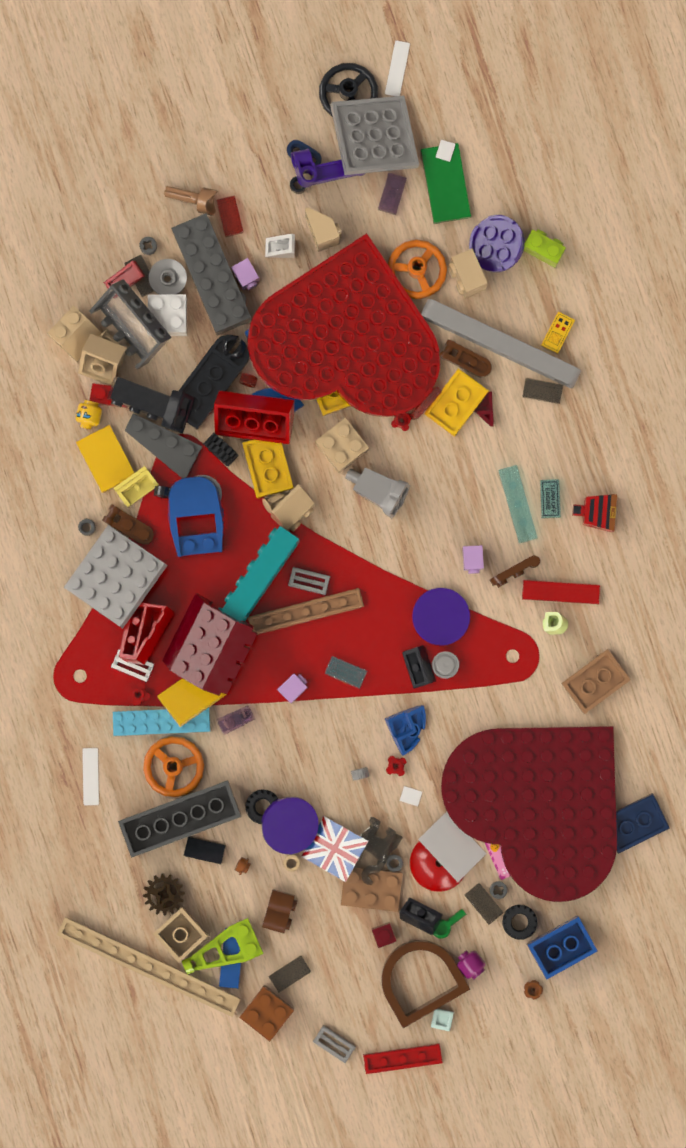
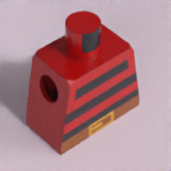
[572,494,617,532]

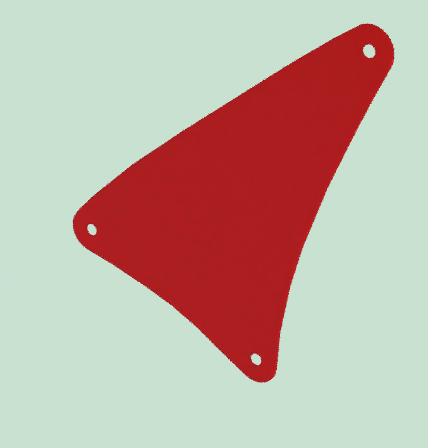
[53,434,539,707]

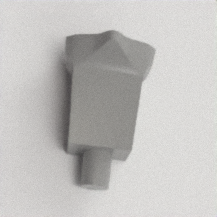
[345,468,410,519]

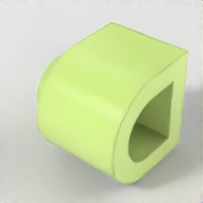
[543,612,568,635]

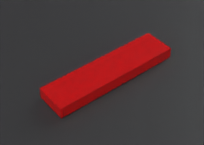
[522,580,600,605]
[363,1043,443,1074]

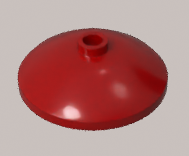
[410,841,464,892]

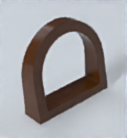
[381,940,470,1029]

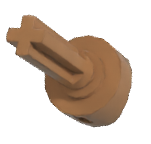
[164,186,218,216]

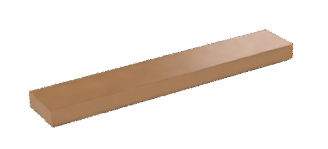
[248,588,364,635]

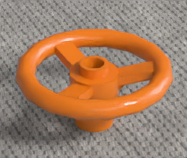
[388,239,447,299]
[143,736,204,798]

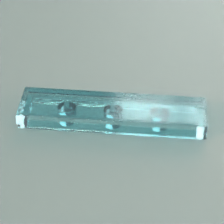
[498,465,537,544]

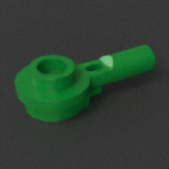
[433,909,467,939]

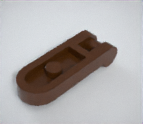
[439,339,492,378]
[102,504,154,545]
[489,555,540,588]

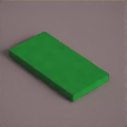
[421,143,471,224]

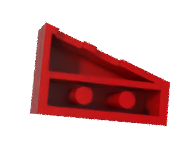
[118,603,175,665]

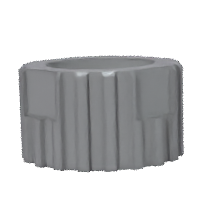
[351,767,369,781]

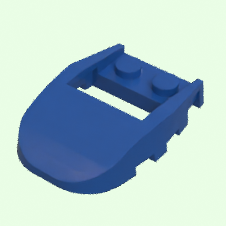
[168,476,224,557]

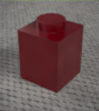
[372,922,397,948]

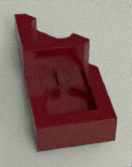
[474,391,494,427]

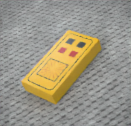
[541,312,575,354]

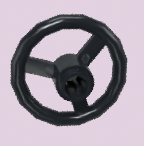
[319,63,378,117]

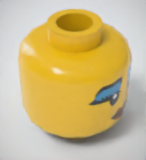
[75,400,102,430]

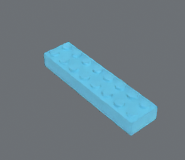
[113,707,211,736]

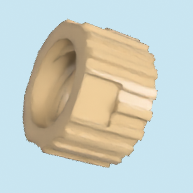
[283,855,300,872]

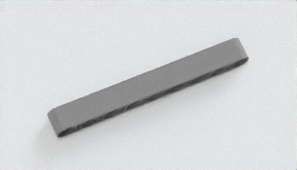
[421,299,581,388]

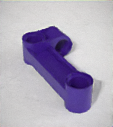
[291,149,366,188]

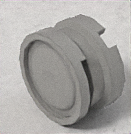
[432,651,459,679]

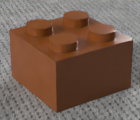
[239,985,294,1042]

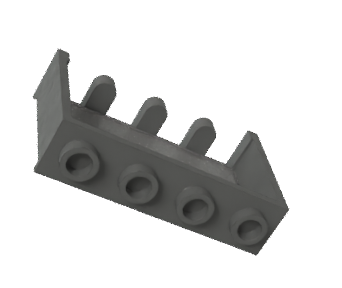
[89,279,172,369]

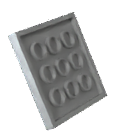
[330,96,419,175]
[64,525,167,629]

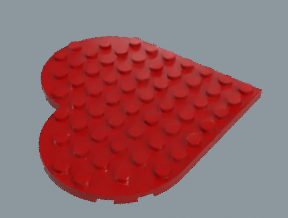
[248,233,440,417]

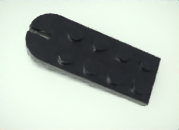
[179,335,249,430]

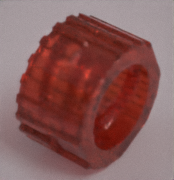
[239,373,258,388]

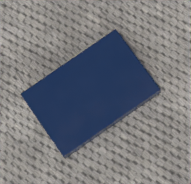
[616,793,670,854]

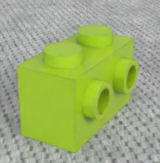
[523,229,566,268]

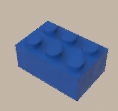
[526,916,598,979]

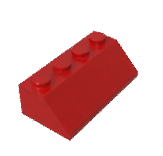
[214,391,294,444]

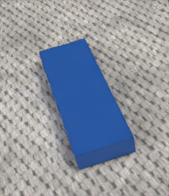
[219,928,241,989]

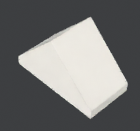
[265,234,295,258]

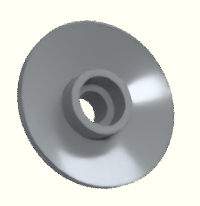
[149,259,187,295]

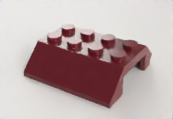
[162,593,258,696]

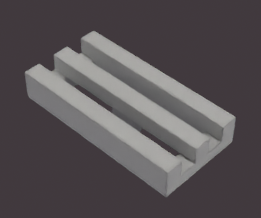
[288,567,330,595]
[313,1025,356,1063]

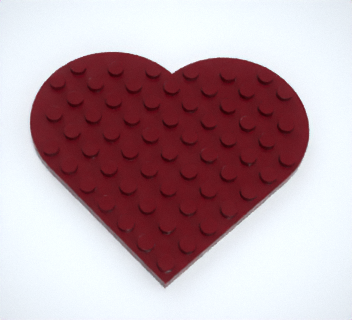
[441,726,617,902]

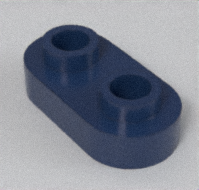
[287,140,322,165]

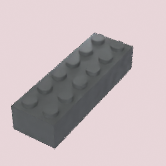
[171,213,252,336]
[118,780,242,858]

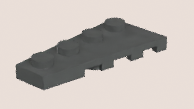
[125,414,202,478]

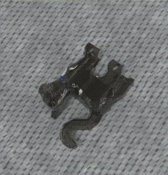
[355,817,403,885]

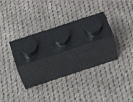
[107,377,170,421]

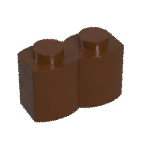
[262,889,298,934]

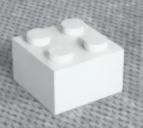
[148,294,187,336]

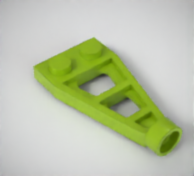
[182,918,264,975]

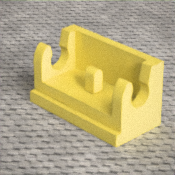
[114,466,159,507]

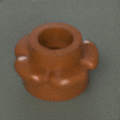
[235,857,251,875]
[524,980,543,1000]

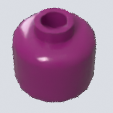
[457,950,485,980]

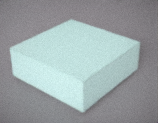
[431,1008,454,1031]

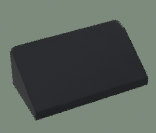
[161,390,195,434]
[402,645,436,689]
[183,837,226,864]
[400,897,443,935]

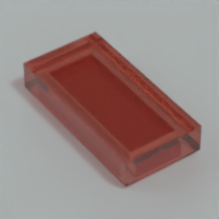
[216,195,244,238]
[409,386,442,420]

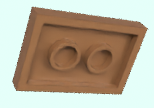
[561,649,631,714]
[341,868,403,912]

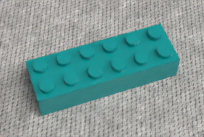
[218,526,300,621]

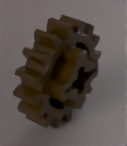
[143,873,185,916]

